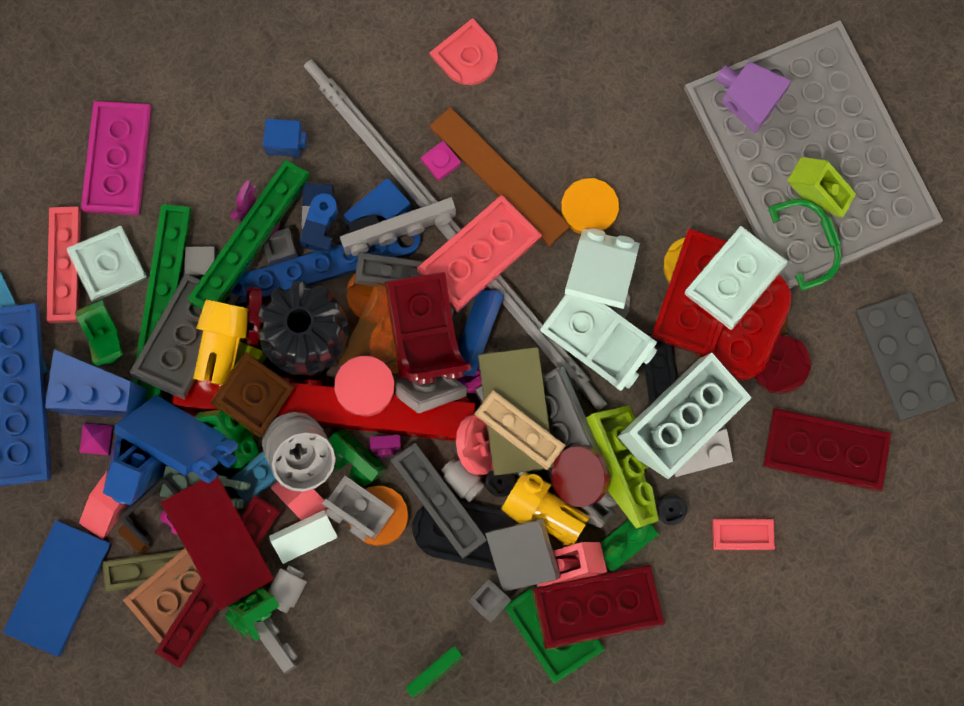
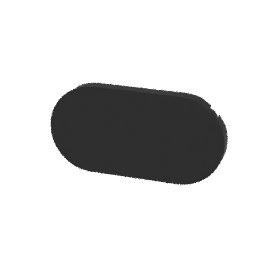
[412,500,519,571]

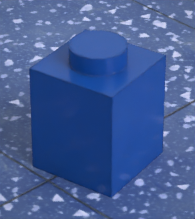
[263,119,308,157]

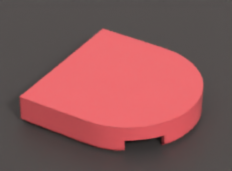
[429,18,498,85]

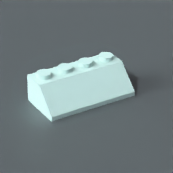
[617,353,752,479]

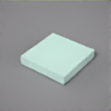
[67,226,147,302]

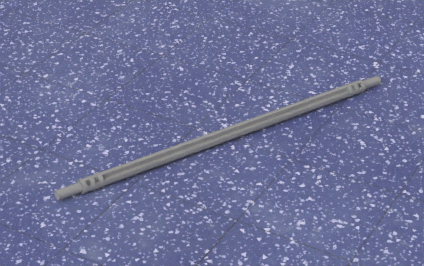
[304,59,607,412]

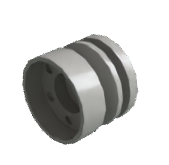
[262,412,336,492]

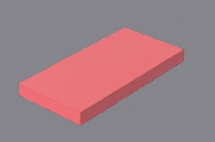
[417,195,542,313]

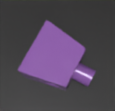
[716,62,791,134]

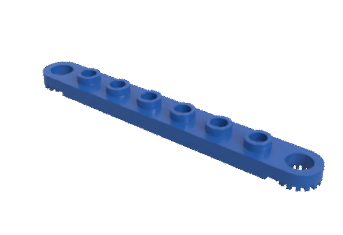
[231,234,420,307]

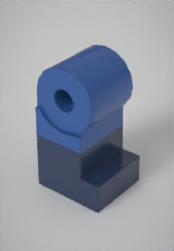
[299,193,338,255]

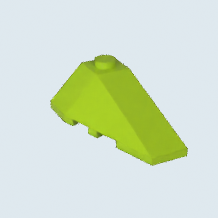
[586,406,659,529]

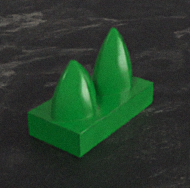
[329,429,388,487]
[601,520,659,572]

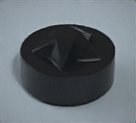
[484,470,516,497]
[656,493,687,525]

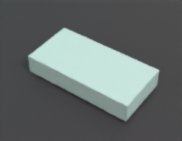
[269,510,338,564]

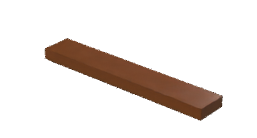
[429,107,570,248]

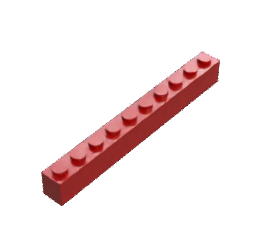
[172,374,475,441]

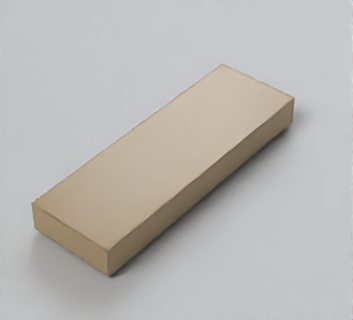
[474,390,566,470]

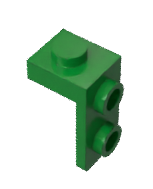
[75,300,123,367]

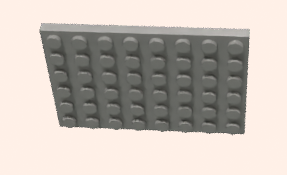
[684,20,943,289]

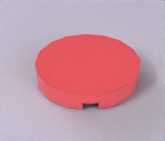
[334,356,395,416]
[456,415,493,475]

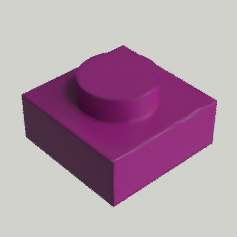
[370,435,402,458]

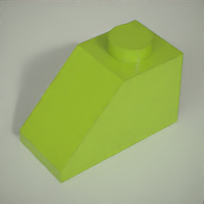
[787,157,856,218]

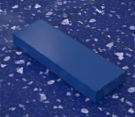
[458,290,504,377]

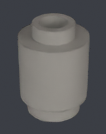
[441,458,486,502]
[268,565,307,613]

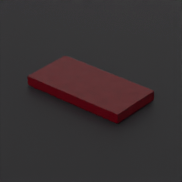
[762,408,892,492]
[160,476,274,610]
[532,565,665,650]

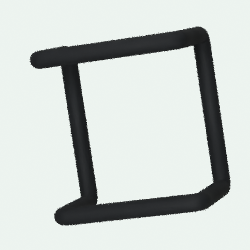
[120,475,179,545]

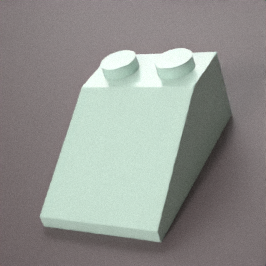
[564,228,640,309]

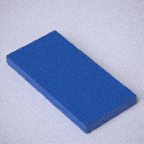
[3,520,112,657]

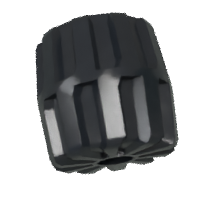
[257,281,349,379]

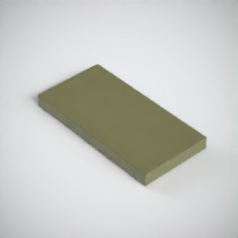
[478,347,554,476]

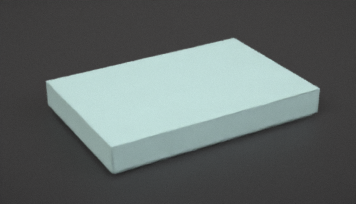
[685,226,788,330]

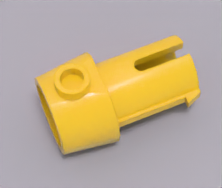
[193,300,249,385]
[501,472,590,546]

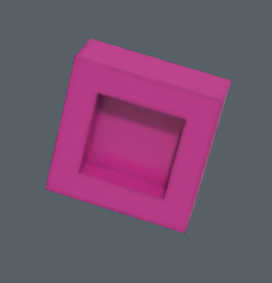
[421,141,461,182]

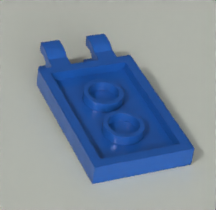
[115,395,238,484]

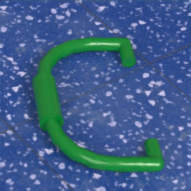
[768,198,842,291]

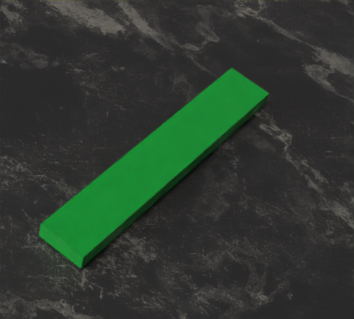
[187,159,311,310]

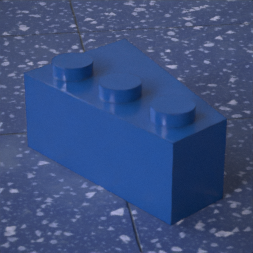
[45,350,147,417]
[103,435,167,505]

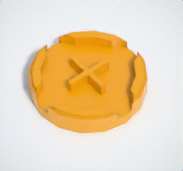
[561,178,619,234]

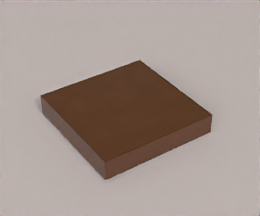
[210,352,295,437]

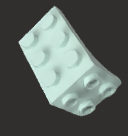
[539,294,657,391]

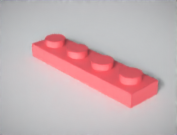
[47,207,81,323]

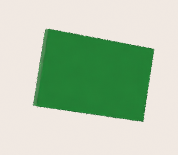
[504,584,605,684]
[406,647,464,699]

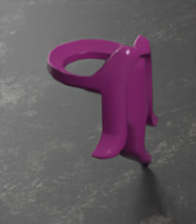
[231,180,280,237]

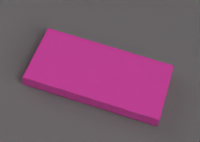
[80,101,152,216]

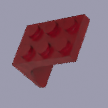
[385,272,472,385]

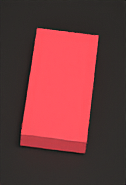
[712,519,775,550]

